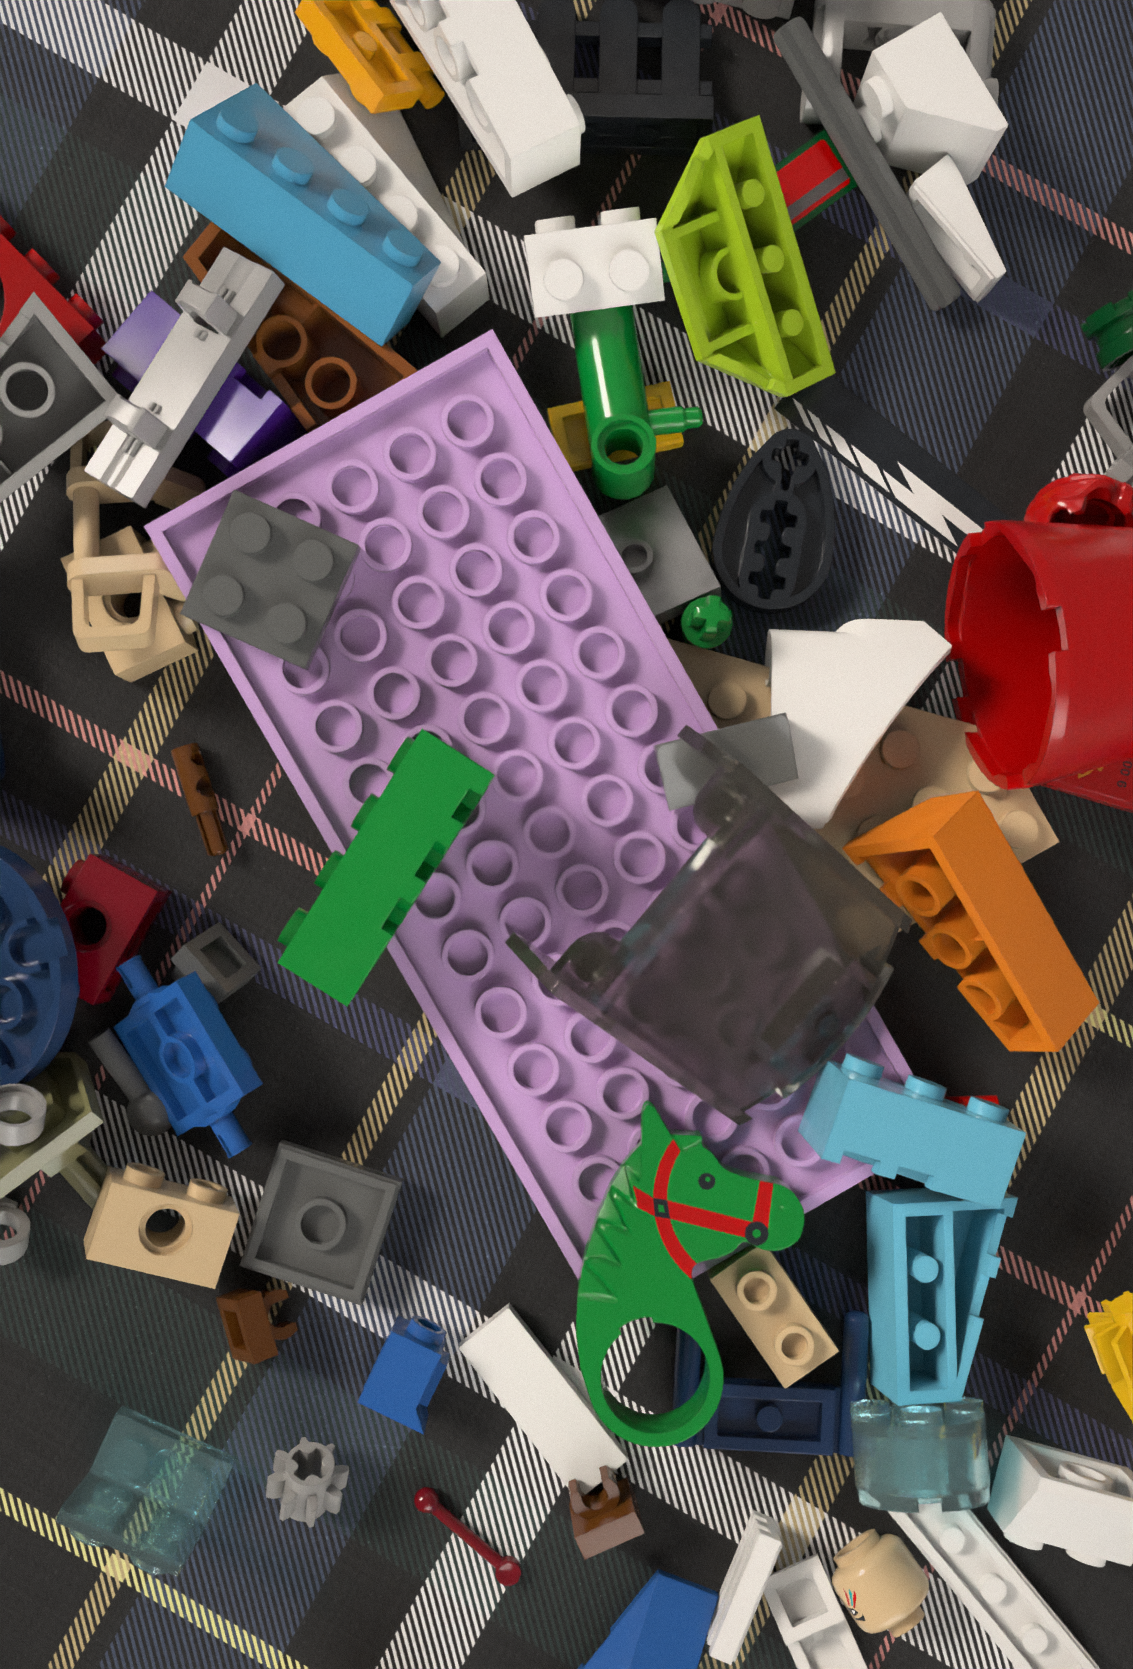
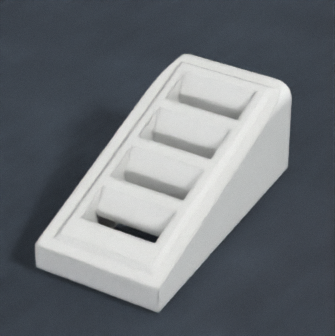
[906,155,1006,303]

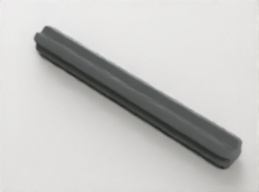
[773,16,960,312]

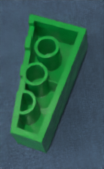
[277,729,496,1007]

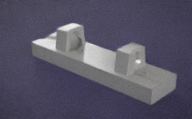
[84,247,285,508]

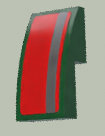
[775,129,858,232]

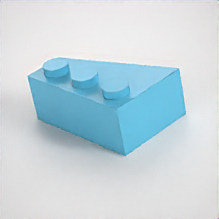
[798,1053,1026,1209]
[866,1188,1018,1406]

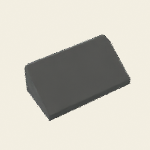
[653,712,799,811]

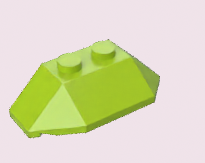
[654,115,836,397]

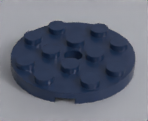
[0,845,80,1086]

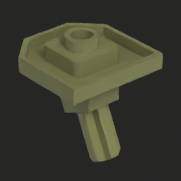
[0,1052,108,1210]

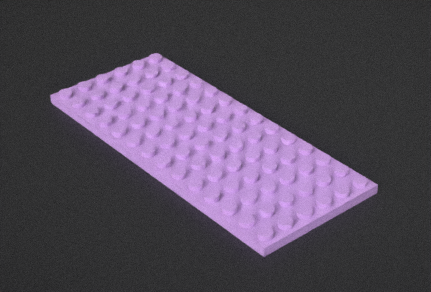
[144,329,913,1280]

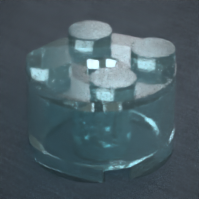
[850,1397,990,1513]

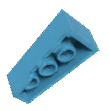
[164,83,441,347]

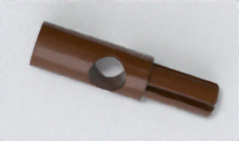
[171,743,229,856]

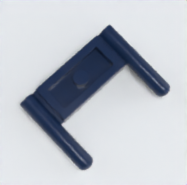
[672,1310,869,1457]

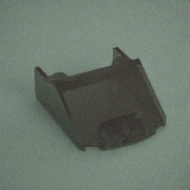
[505,725,912,1126]

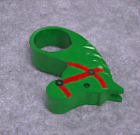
[576,1100,804,1447]

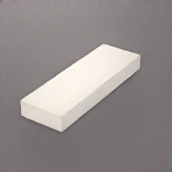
[458,1303,628,1494]

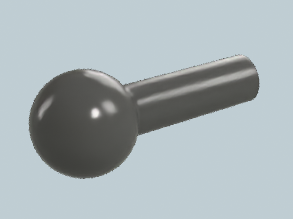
[87,1027,172,1136]

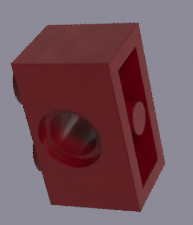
[60,853,172,1005]

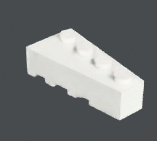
[389,0,585,198]

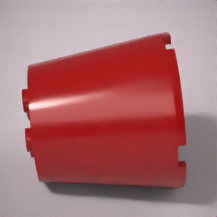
[945,520,1133,790]

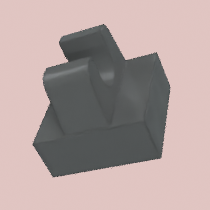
[170,922,262,1004]

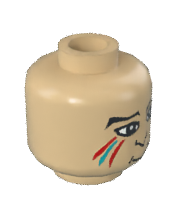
[832,1529,929,1637]

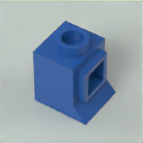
[357,1315,450,1435]

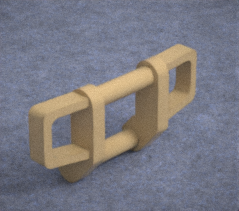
[66,421,206,653]

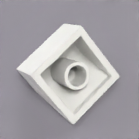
[853,12,1008,185]
[987,1435,1133,1567]

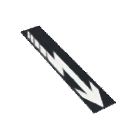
[774,376,1013,554]

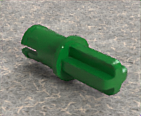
[681,595,733,650]

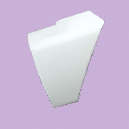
[762,619,952,829]

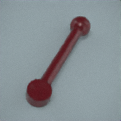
[414,1487,521,1586]

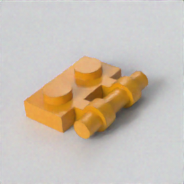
[295,0,445,114]

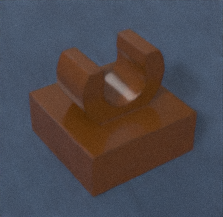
[216,1288,298,1364]
[568,1465,645,1560]

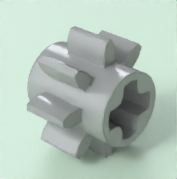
[266,1437,349,1527]

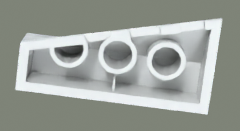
[283,73,489,338]

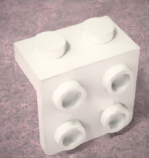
[524,207,665,318]

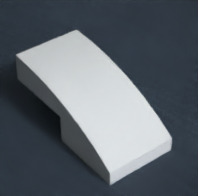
[764,1554,868,1669]

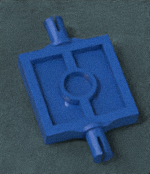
[113,955,263,1159]

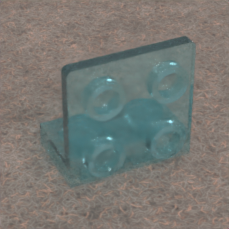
[55,1405,237,1576]

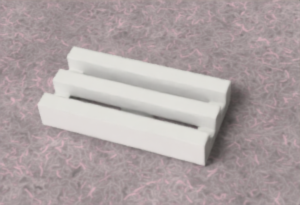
[707,1510,783,1665]

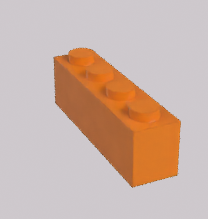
[842,790,1099,1052]

